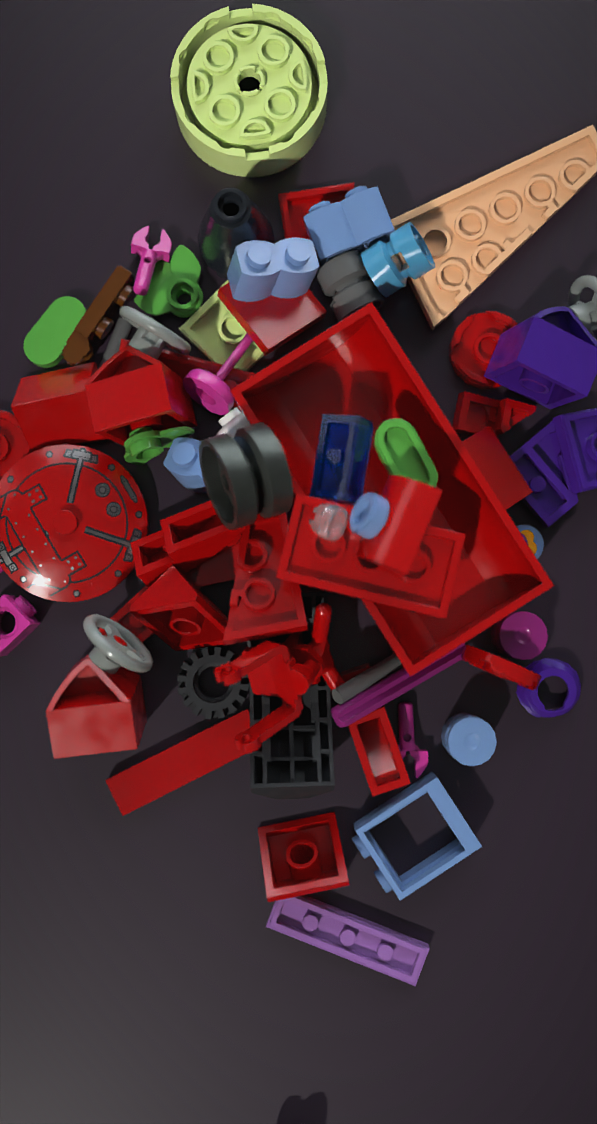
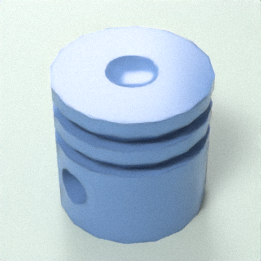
[441,713,497,766]

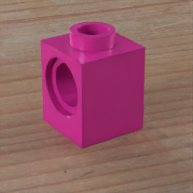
[0,594,41,657]

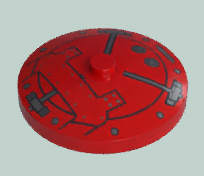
[0,444,149,602]

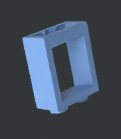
[352,772,482,900]

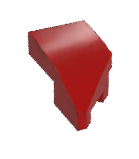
[452,391,537,436]

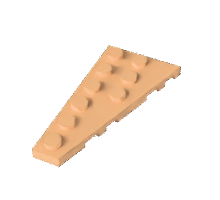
[391,125,597,331]

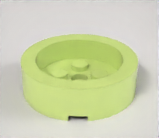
[170,4,328,177]

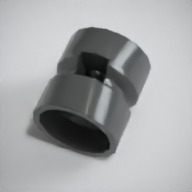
[316,250,385,322]

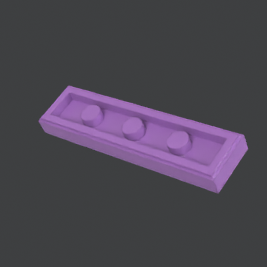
[266,895,430,986]

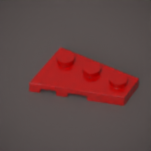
[223,513,308,645]

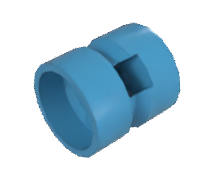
[361,222,436,297]

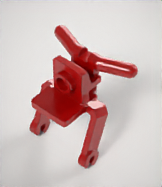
[214,603,345,753]

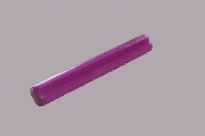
[331,643,465,728]

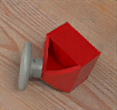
[84,306,197,446]
[46,614,153,759]

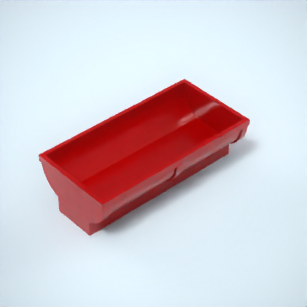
[230,302,554,677]

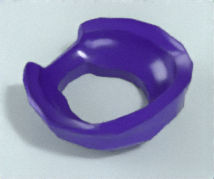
[516,658,581,718]

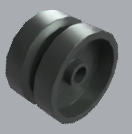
[199,422,293,530]

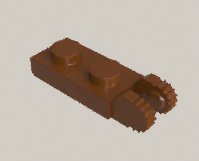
[62,265,135,367]

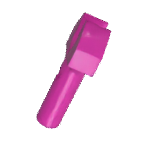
[131,226,172,296]
[397,701,428,778]

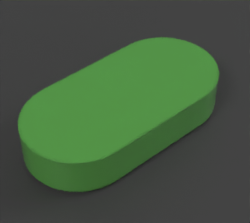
[23,296,87,368]
[374,418,438,487]

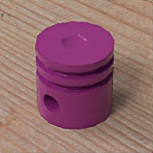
[490,611,548,660]

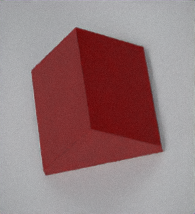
[11,362,108,452]
[462,426,533,510]
[129,565,228,651]
[257,812,350,902]

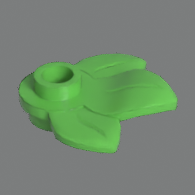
[134,245,203,318]
[124,426,195,465]

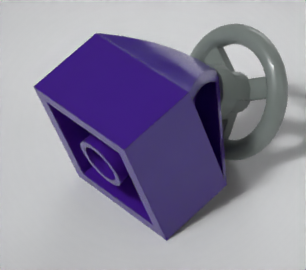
[484,275,597,409]

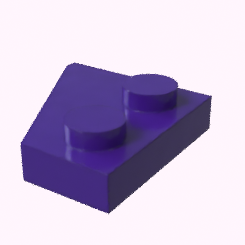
[510,420,579,528]

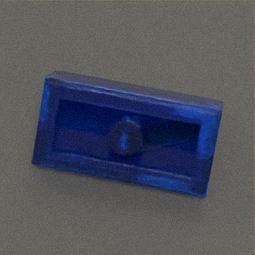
[310,414,373,505]

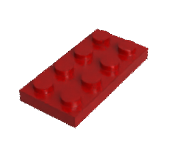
[276,493,466,619]

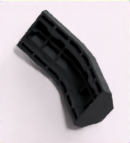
[247,584,335,799]

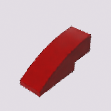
[130,501,246,588]
[339,663,411,797]

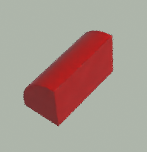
[355,475,443,576]

